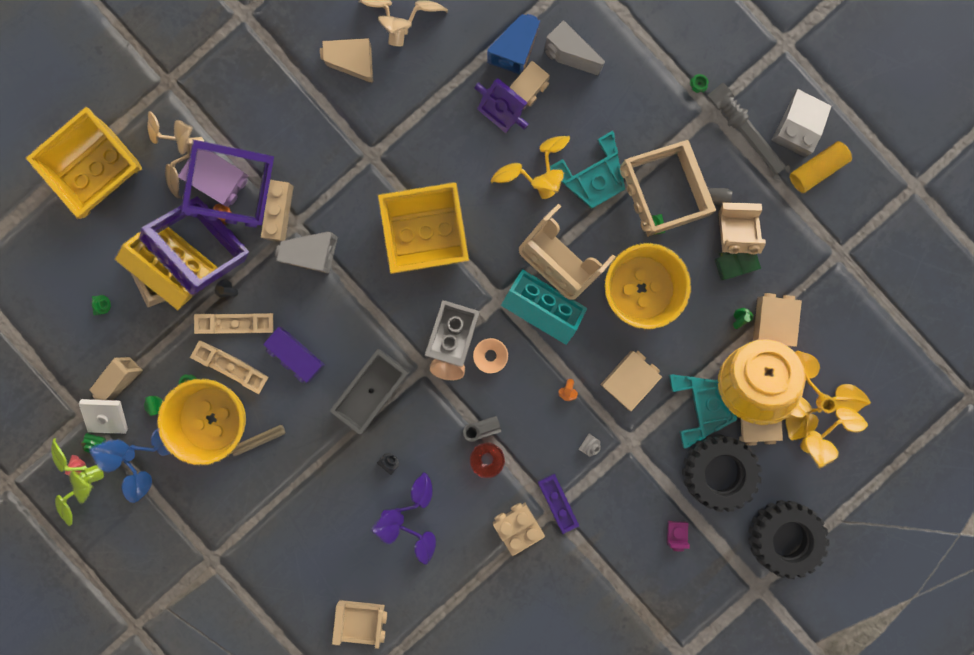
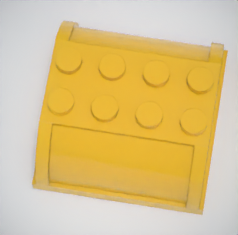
[26,107,142,219]
[378,182,469,274]

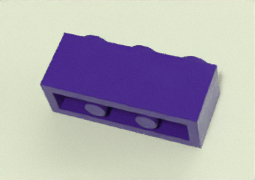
[263,327,325,383]

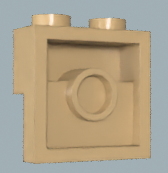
[493,503,545,556]

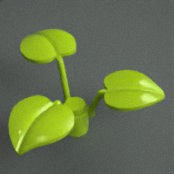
[51,438,104,526]

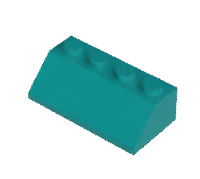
[500,269,587,345]

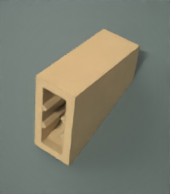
[320,39,373,82]
[90,357,143,400]

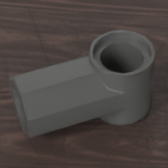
[463,416,501,442]

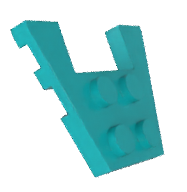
[550,131,625,209]
[669,374,737,449]

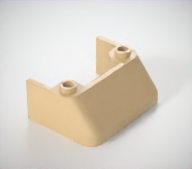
[519,204,615,300]

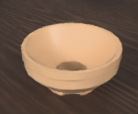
[473,338,508,373]
[430,359,465,380]

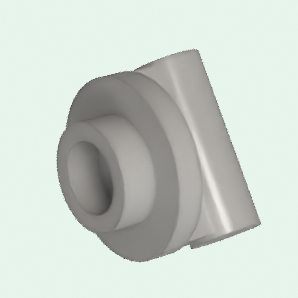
[579,434,601,457]

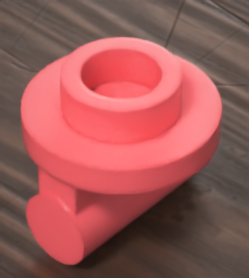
[65,455,86,476]

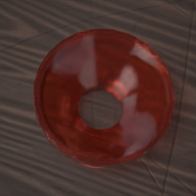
[470,442,505,478]

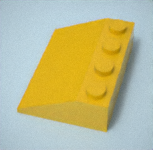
[115,227,218,310]

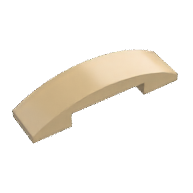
[194,313,273,334]
[190,341,269,394]

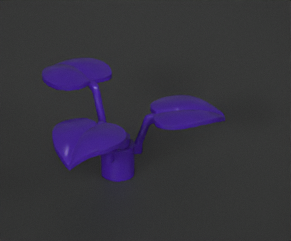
[371,472,436,565]

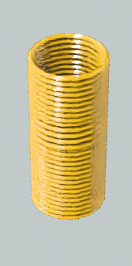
[790,141,852,193]

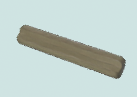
[232,425,286,456]

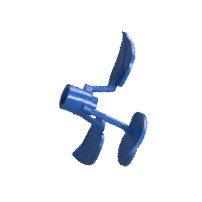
[90,428,170,503]

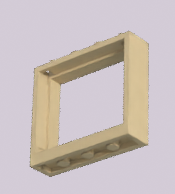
[620,140,716,236]

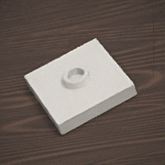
[79,399,128,434]

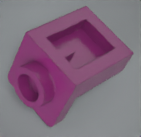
[667,521,690,552]

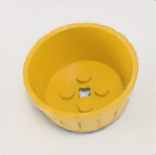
[605,243,691,329]
[718,340,805,425]
[158,379,246,465]

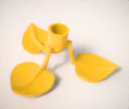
[491,136,570,199]
[785,350,871,440]
[790,397,868,468]

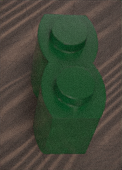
[715,252,761,281]

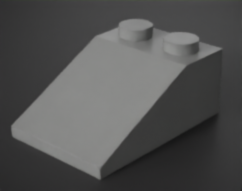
[544,20,605,75]
[771,89,831,157]
[425,300,480,367]

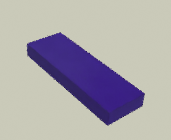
[537,473,579,534]

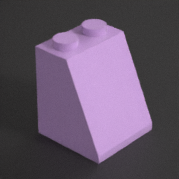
[178,149,249,207]

